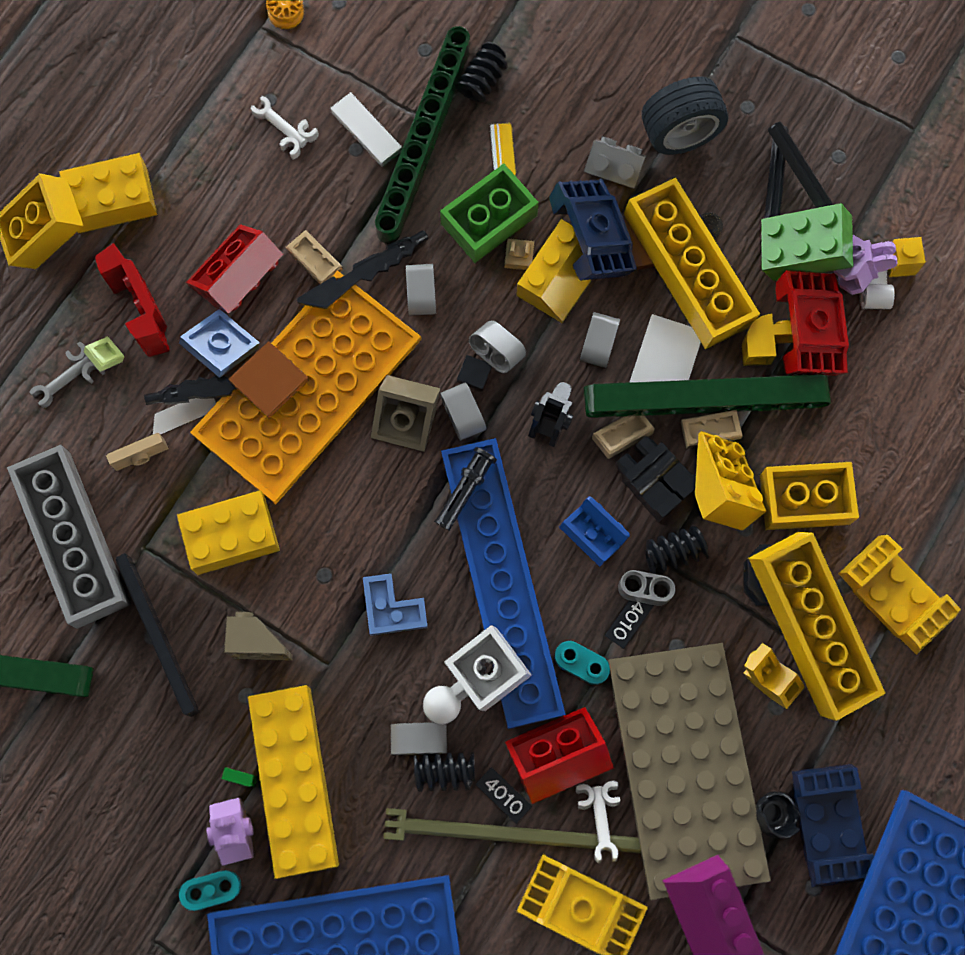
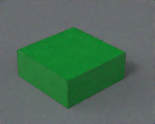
[222,767,258,788]

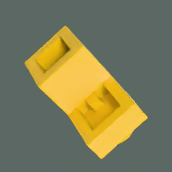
[742,314,793,366]
[744,643,805,709]

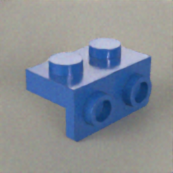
[559,496,630,567]

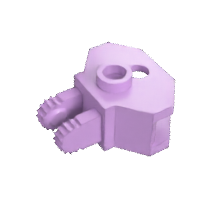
[834,235,897,295]
[207,798,254,866]

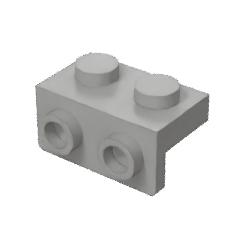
[584,136,646,188]

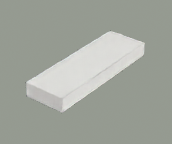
[331,92,402,167]

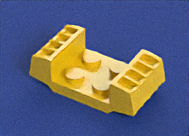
[838,535,961,655]
[517,855,648,955]

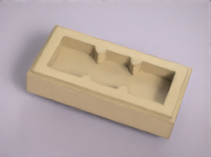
[286,230,343,284]
[680,410,743,449]
[592,416,655,459]
[106,433,169,471]

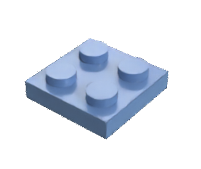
[179,309,260,378]

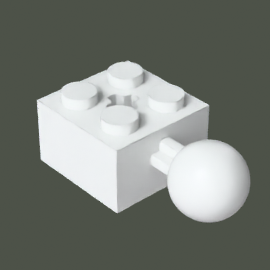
[423,625,532,724]

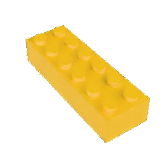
[623,178,760,349]
[748,532,886,721]
[248,685,339,879]

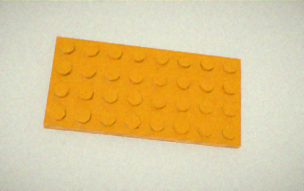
[190,270,421,505]

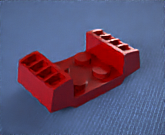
[95,243,170,357]
[776,270,849,376]

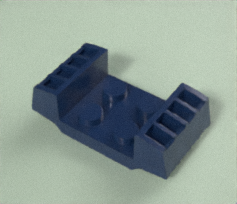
[549,179,637,281]
[792,764,874,888]

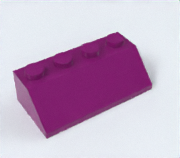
[662,855,764,955]

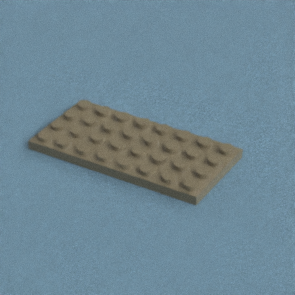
[608,643,771,900]

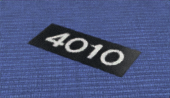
[605,600,654,649]
[475,767,532,824]

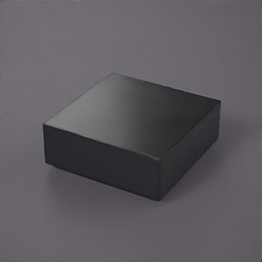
[457,355,492,392]

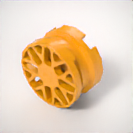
[266,0,304,29]

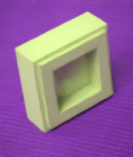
[84,337,124,372]

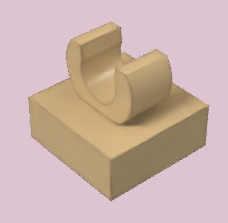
[505,239,534,270]

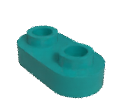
[554,641,610,685]
[179,870,241,910]

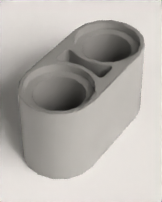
[406,264,436,316]
[580,312,620,368]
[469,320,526,373]
[440,382,486,441]
[618,570,675,606]
[390,723,447,755]

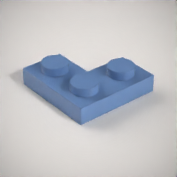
[363,574,428,636]

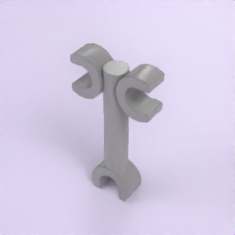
[30,342,105,408]

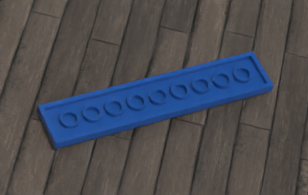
[441,438,566,729]

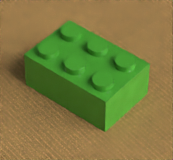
[440,163,539,263]
[761,203,853,281]

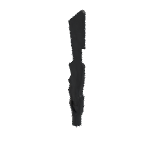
[297,230,428,309]
[144,375,237,405]

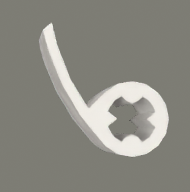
[860,270,894,309]

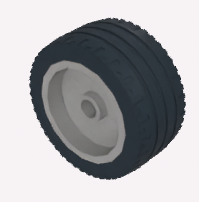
[641,77,729,155]

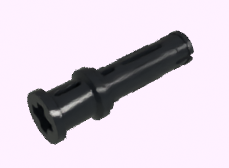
[434,447,497,531]

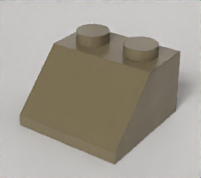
[371,375,440,452]
[225,612,293,661]

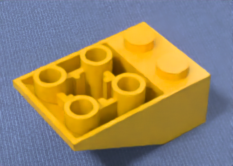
[695,431,766,531]

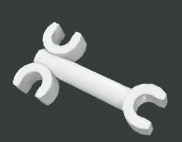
[251,96,319,160]
[576,781,620,863]

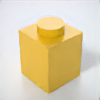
[888,237,926,277]

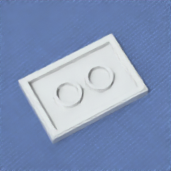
[630,314,701,382]

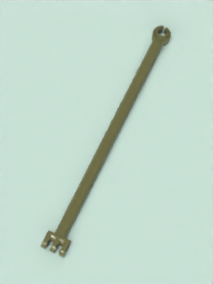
[383,808,641,853]

